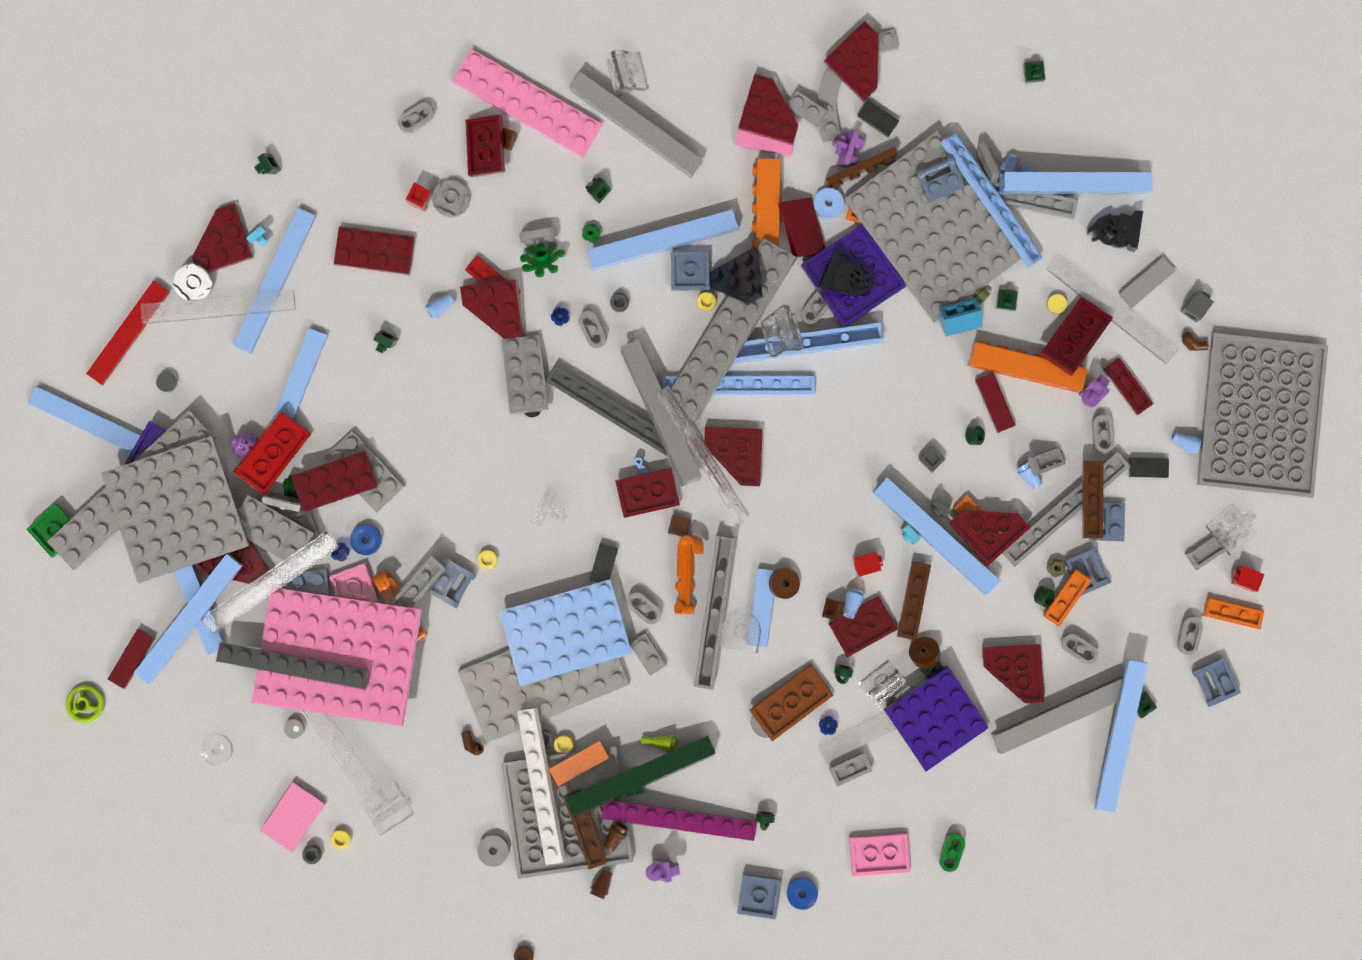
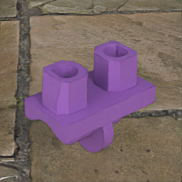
[832,130,865,166]
[1079,375,1110,408]
[646,859,680,883]

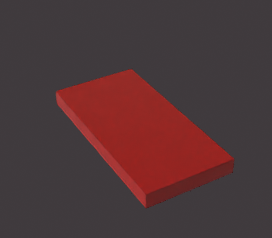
[233,411,311,495]

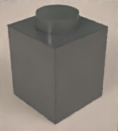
[1180,290,1214,322]

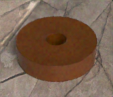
[769,568,800,599]
[909,637,941,668]

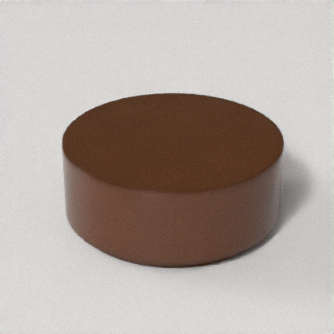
[514,946,534,960]

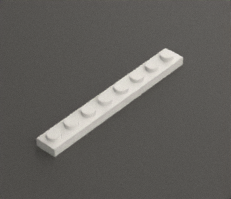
[517,707,566,865]

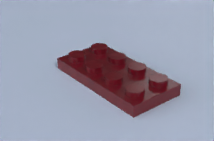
[333,227,415,275]
[1040,297,1113,376]
[291,451,378,513]

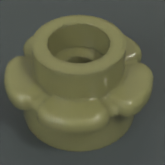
[973,288,990,305]
[1047,558,1066,577]

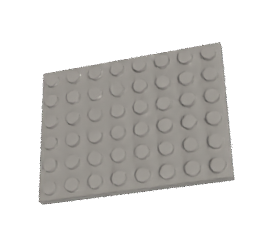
[844,131,1022,322]
[1197,333,1328,498]

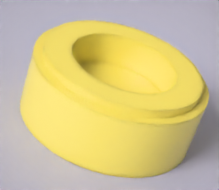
[697,292,716,312]
[1047,294,1067,314]
[478,550,498,569]
[554,735,574,754]
[331,829,351,849]

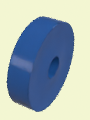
[350,525,382,555]
[787,877,818,910]

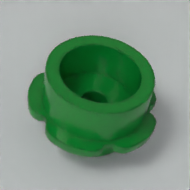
[582,224,601,242]

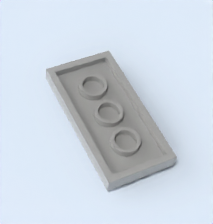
[502,335,549,415]
[324,431,405,513]
[238,495,315,567]

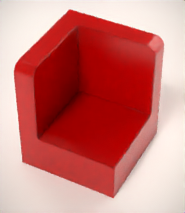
[405,183,432,212]

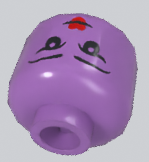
[231,431,258,458]

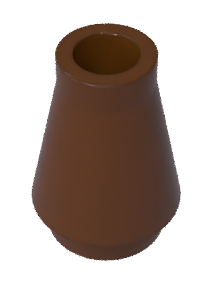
[603,821,629,852]
[590,869,613,899]

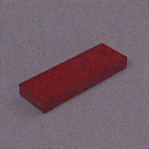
[1103,358,1153,415]
[975,373,1016,433]
[108,629,155,689]

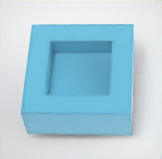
[901,524,921,545]

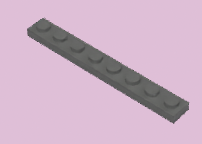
[546,365,668,457]
[216,642,370,690]

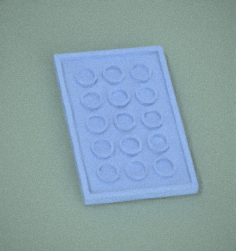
[499,579,632,686]

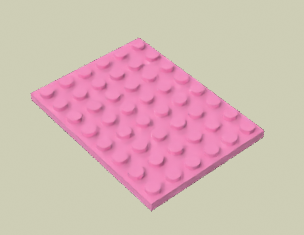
[252,587,422,726]

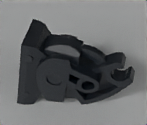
[1086,211,1143,252]
[816,253,876,297]

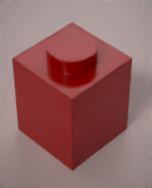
[852,552,883,577]
[1231,566,1265,592]

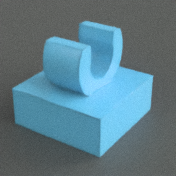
[246,224,268,247]

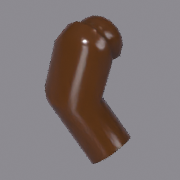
[1182,331,1209,351]
[461,731,484,755]

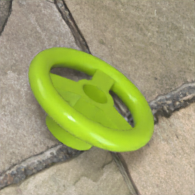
[65,685,104,723]

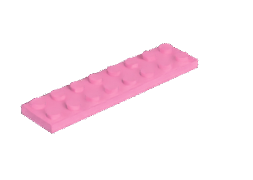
[452,49,602,158]

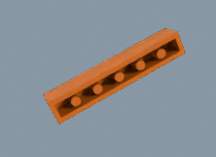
[752,159,780,249]
[967,340,1088,393]

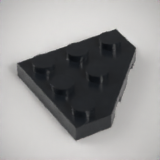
[709,247,763,305]

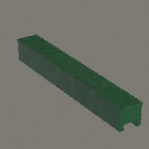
[565,736,716,818]

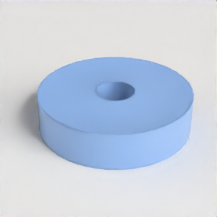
[813,188,844,220]

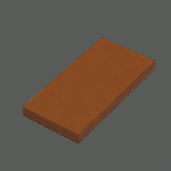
[749,664,834,741]

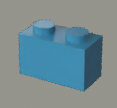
[939,298,983,337]

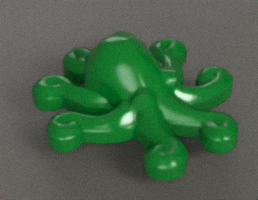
[520,243,565,278]

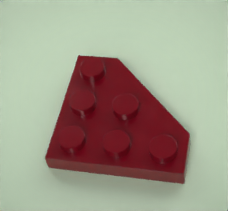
[824,21,878,102]
[738,74,798,145]
[192,203,253,273]
[460,279,524,339]
[704,426,762,487]
[948,510,1031,566]
[196,540,272,585]
[982,644,1044,703]

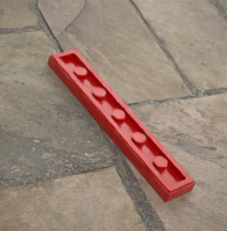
[86,281,170,385]

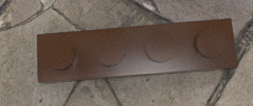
[824,146,898,189]
[1082,461,1103,538]
[897,561,931,640]
[563,789,607,870]

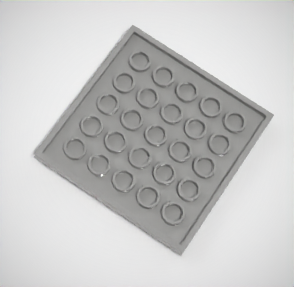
[101,436,250,583]
[502,745,633,879]

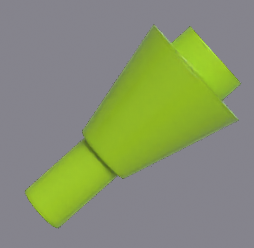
[641,734,677,752]

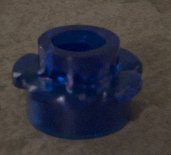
[551,307,570,326]
[331,543,350,562]
[819,716,838,735]

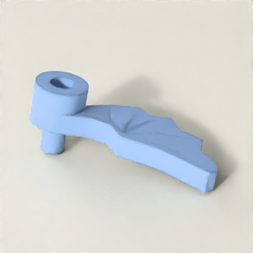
[634,457,648,475]

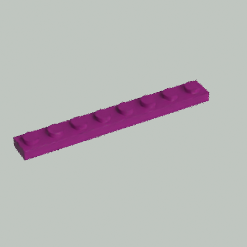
[601,800,757,841]

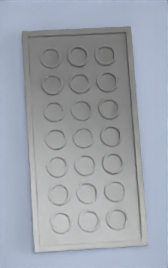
[458,650,630,743]

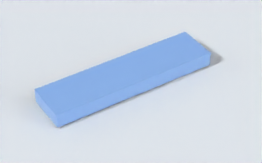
[747,569,774,647]

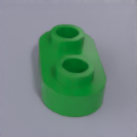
[939,833,965,872]

